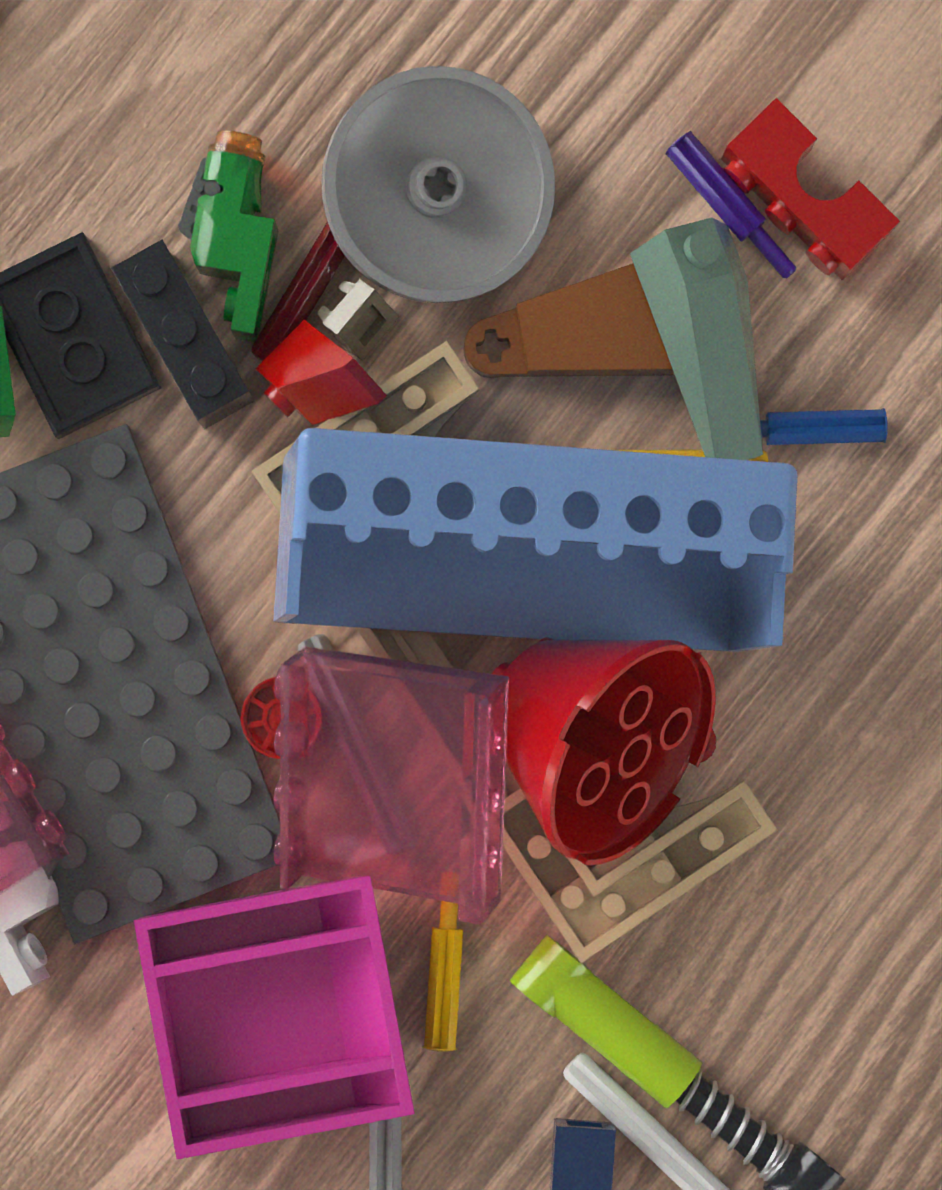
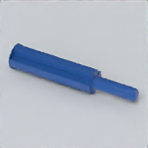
[760,408,888,445]

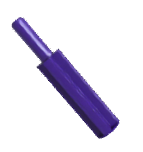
[665,131,796,278]

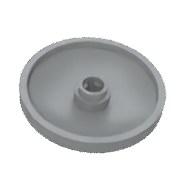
[321,66,555,303]

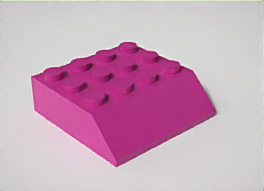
[133,875,415,1160]

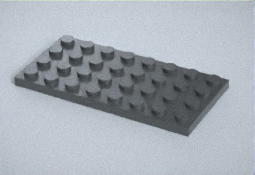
[0,424,295,945]

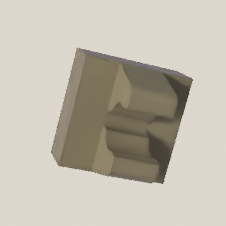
[318,279,399,361]

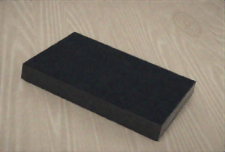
[0,232,161,439]

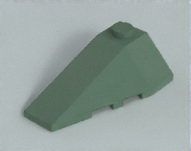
[630,218,763,460]

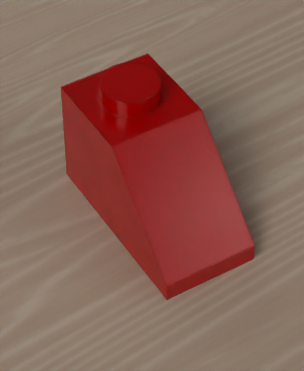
[255,319,387,425]

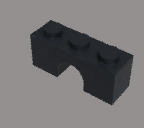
[111,239,254,430]

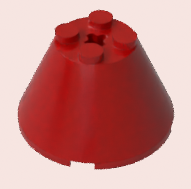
[488,637,716,865]

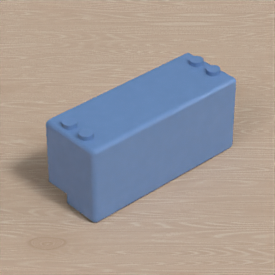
[273,428,798,652]

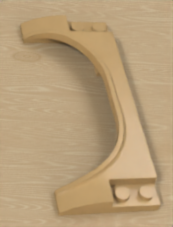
[251,341,778,963]

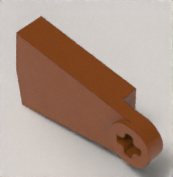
[463,263,674,378]

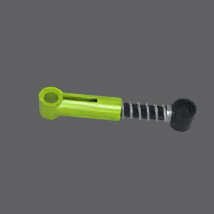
[509,934,845,1190]

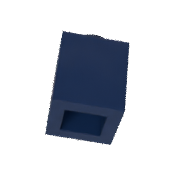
[550,1118,616,1190]

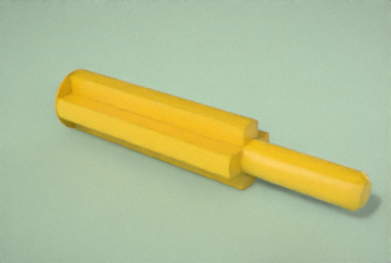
[422,869,464,1052]

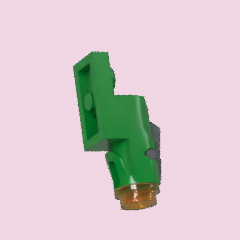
[178,131,279,342]

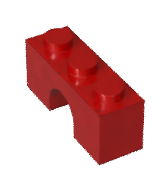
[721,98,900,281]

